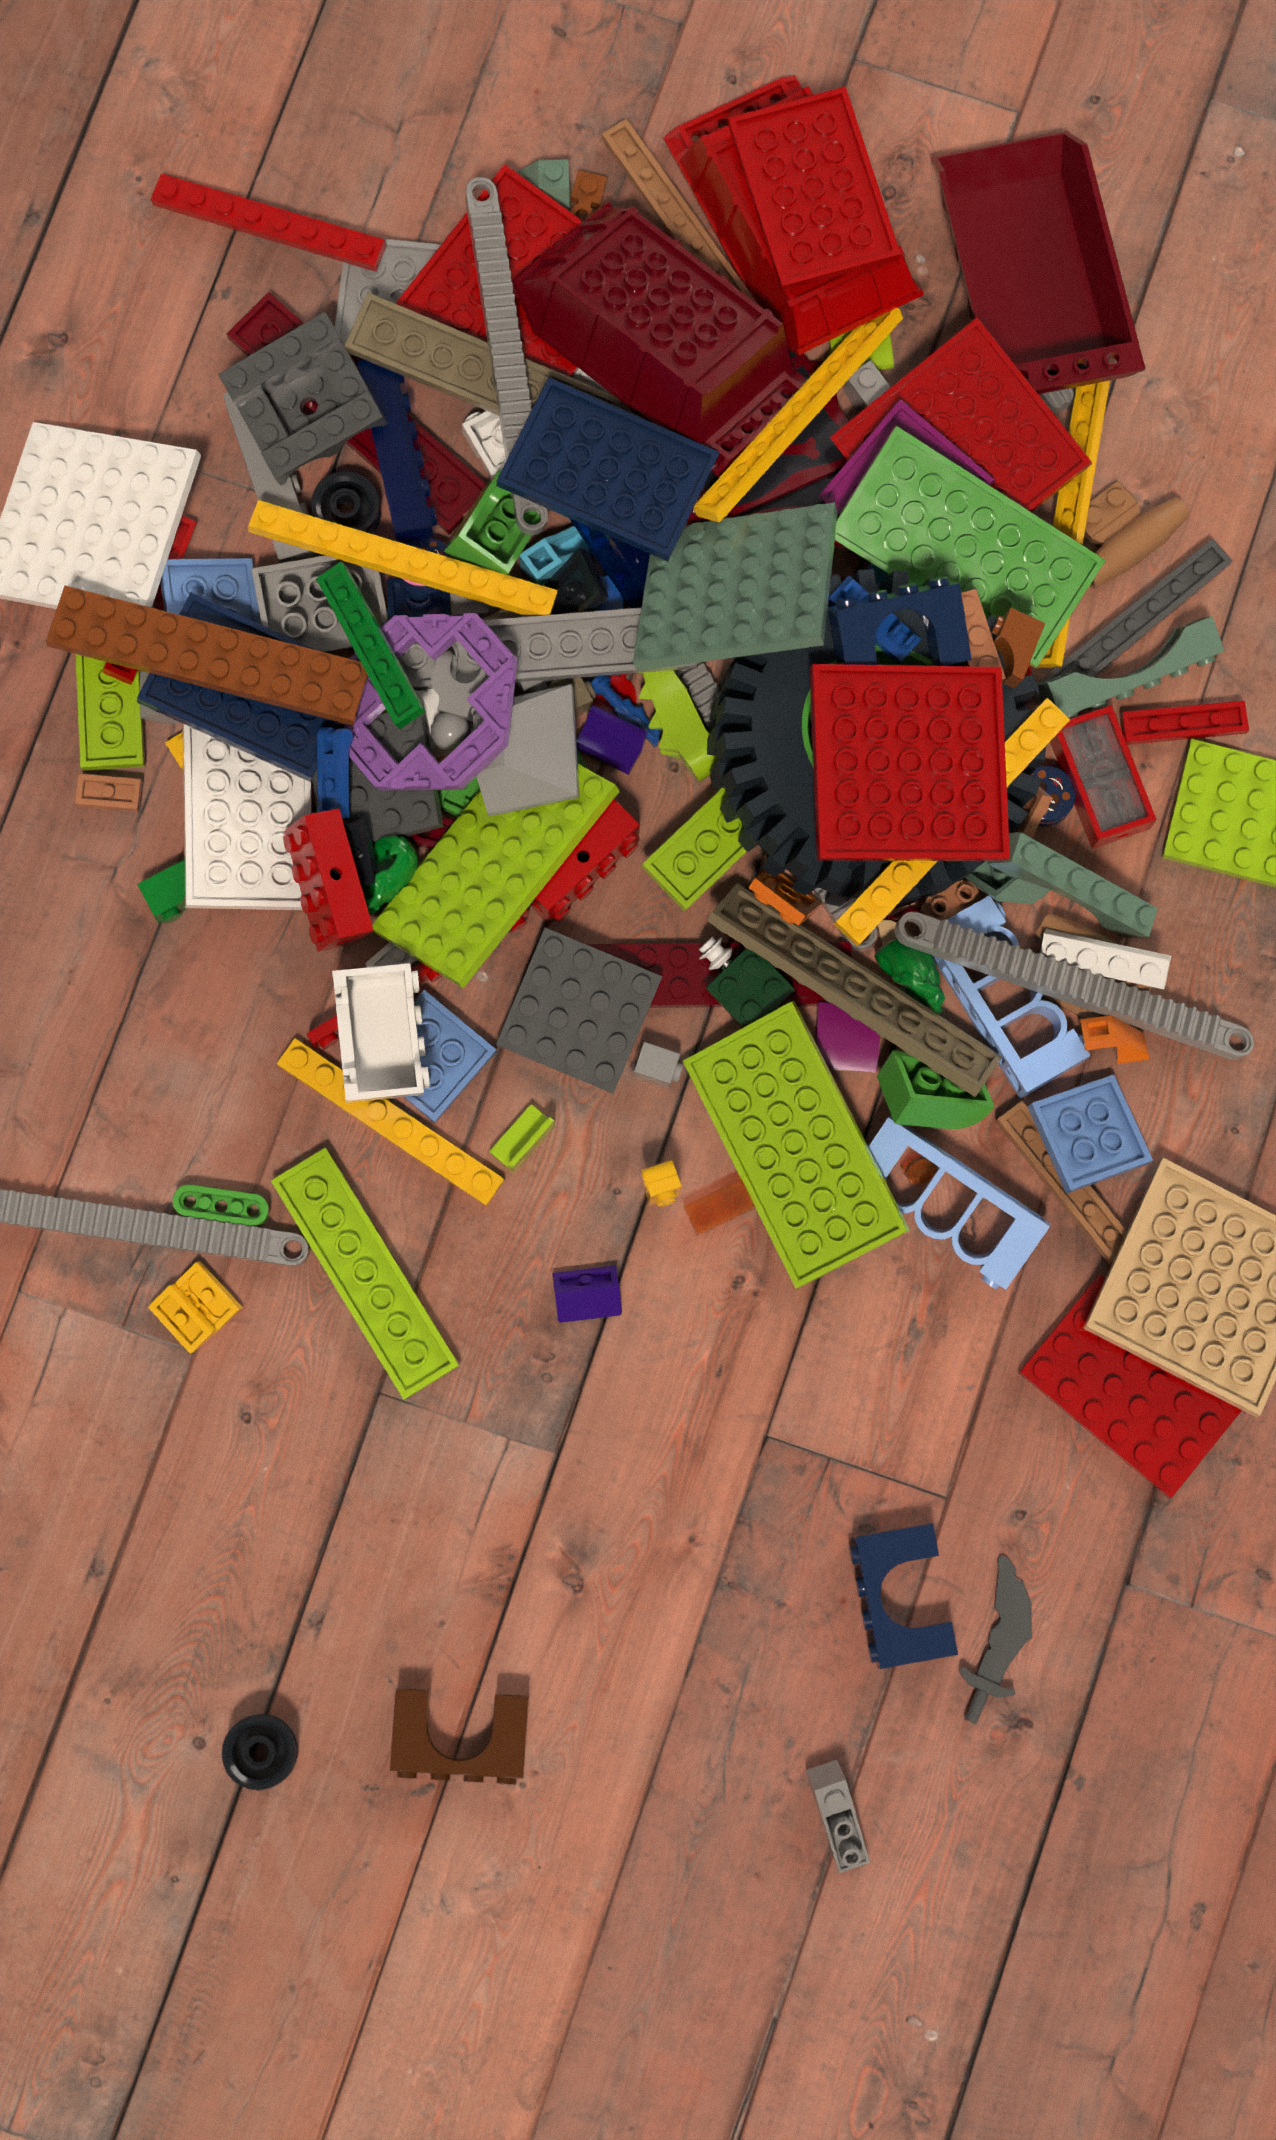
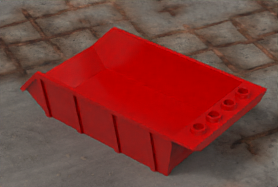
[663,75,924,355]

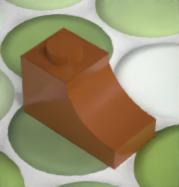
[990,607,1045,688]

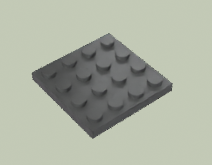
[312,713,444,845]
[496,927,662,1094]

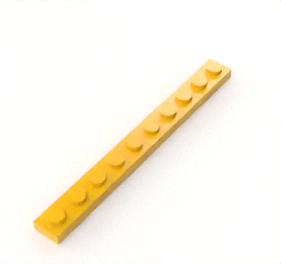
[694,308,903,523]
[1029,381,1110,668]
[248,500,558,617]
[834,698,1070,946]

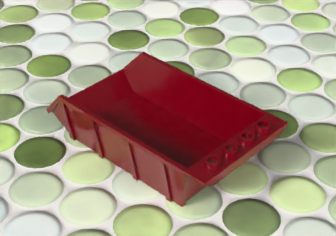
[931,131,1146,395]
[512,201,807,477]

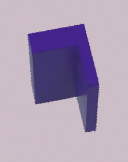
[576,706,647,775]
[552,1265,622,1323]

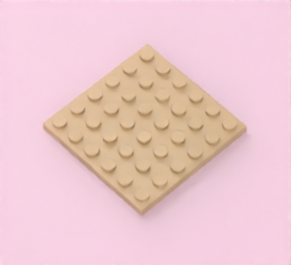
[1083,1158,1276,1417]

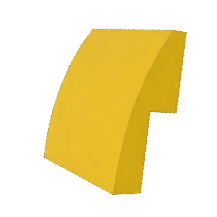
[148,1261,243,1354]

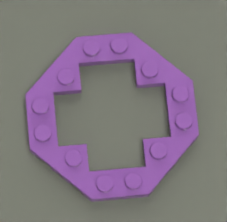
[344,613,518,791]

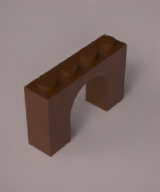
[390,1688,529,1784]

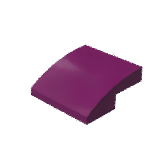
[815,1001,880,1072]

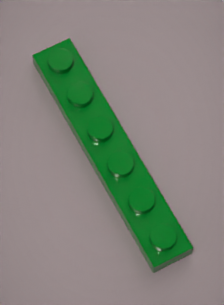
[316,561,426,729]

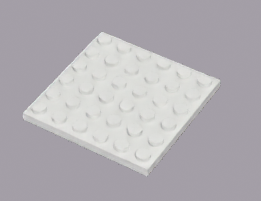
[0,422,201,609]

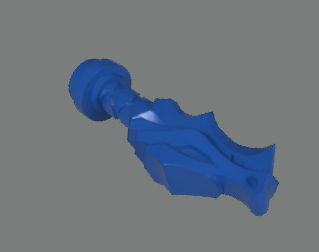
[590,676,661,747]

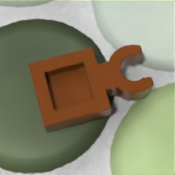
[571,170,607,218]

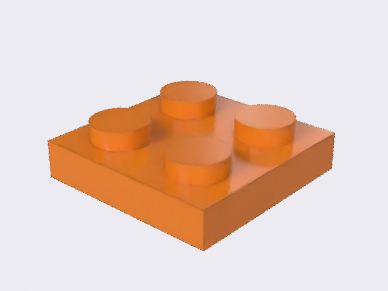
[748,871,822,926]

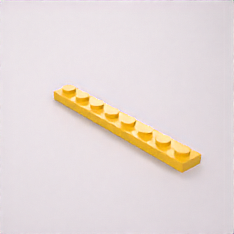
[276,1038,505,1207]

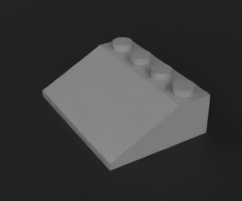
[251,555,388,652]

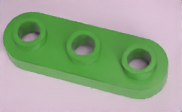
[173,1185,270,1227]

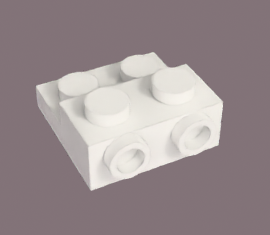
[462,411,506,478]

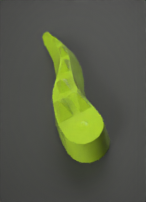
[637,670,717,782]

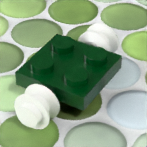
[699,936,795,1028]

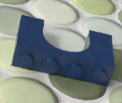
[827,577,972,666]
[849,1523,958,1669]

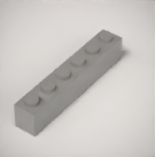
[223,392,316,563]

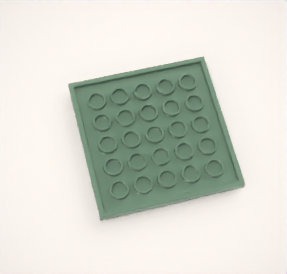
[633,502,838,671]

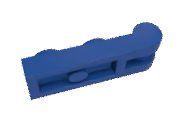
[317,727,353,818]

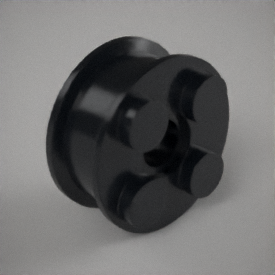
[311,471,381,534]
[222,1714,298,1790]

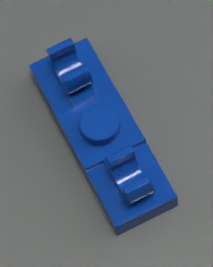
[828,576,921,665]

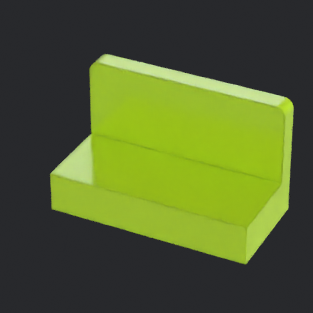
[489,1104,555,1174]

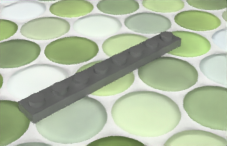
[1032,538,1233,706]

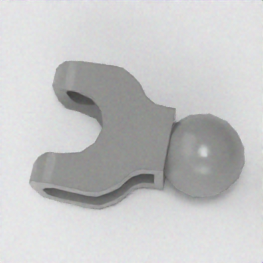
[430,650,489,751]

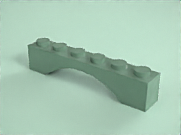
[1037,616,1225,719]
[987,832,1158,938]

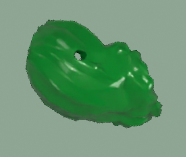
[361,836,418,914]
[874,938,945,1014]

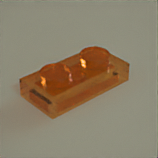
[683,1179,755,1236]

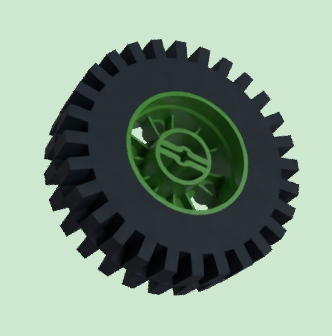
[707,569,1046,908]

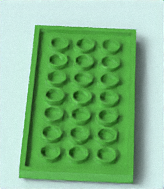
[835,426,1106,667]

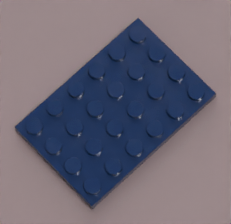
[496,377,720,562]
[137,592,340,782]

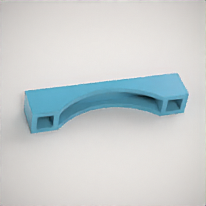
[519,523,616,586]

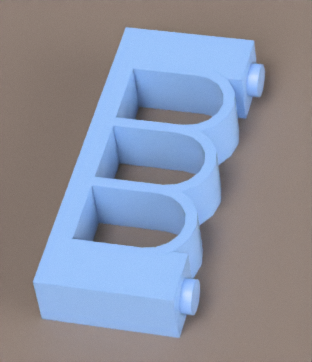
[932,896,1090,1099]
[868,1114,1051,1290]

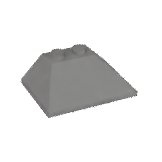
[473,684,579,816]

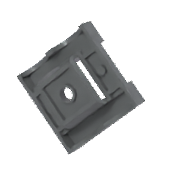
[218,312,388,485]

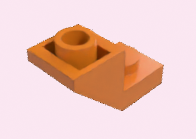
[1080,1015,1149,1064]

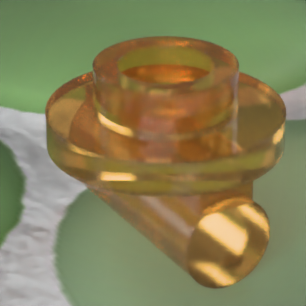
[900,1156,937,1185]

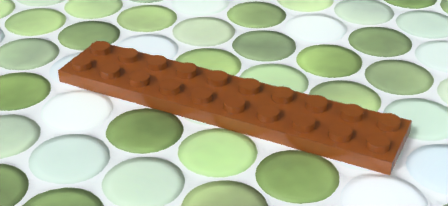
[46,585,369,726]

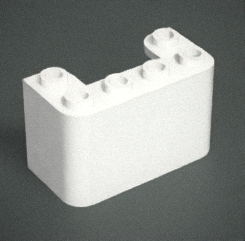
[332,963,430,1103]

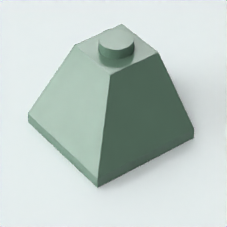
[516,160,570,211]
[964,861,1050,904]

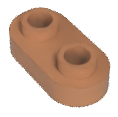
[920,880,980,920]

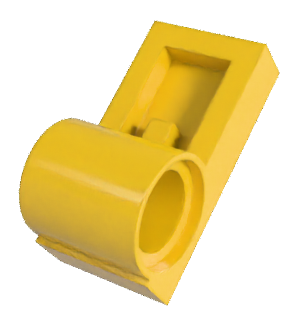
[641,1160,682,1208]

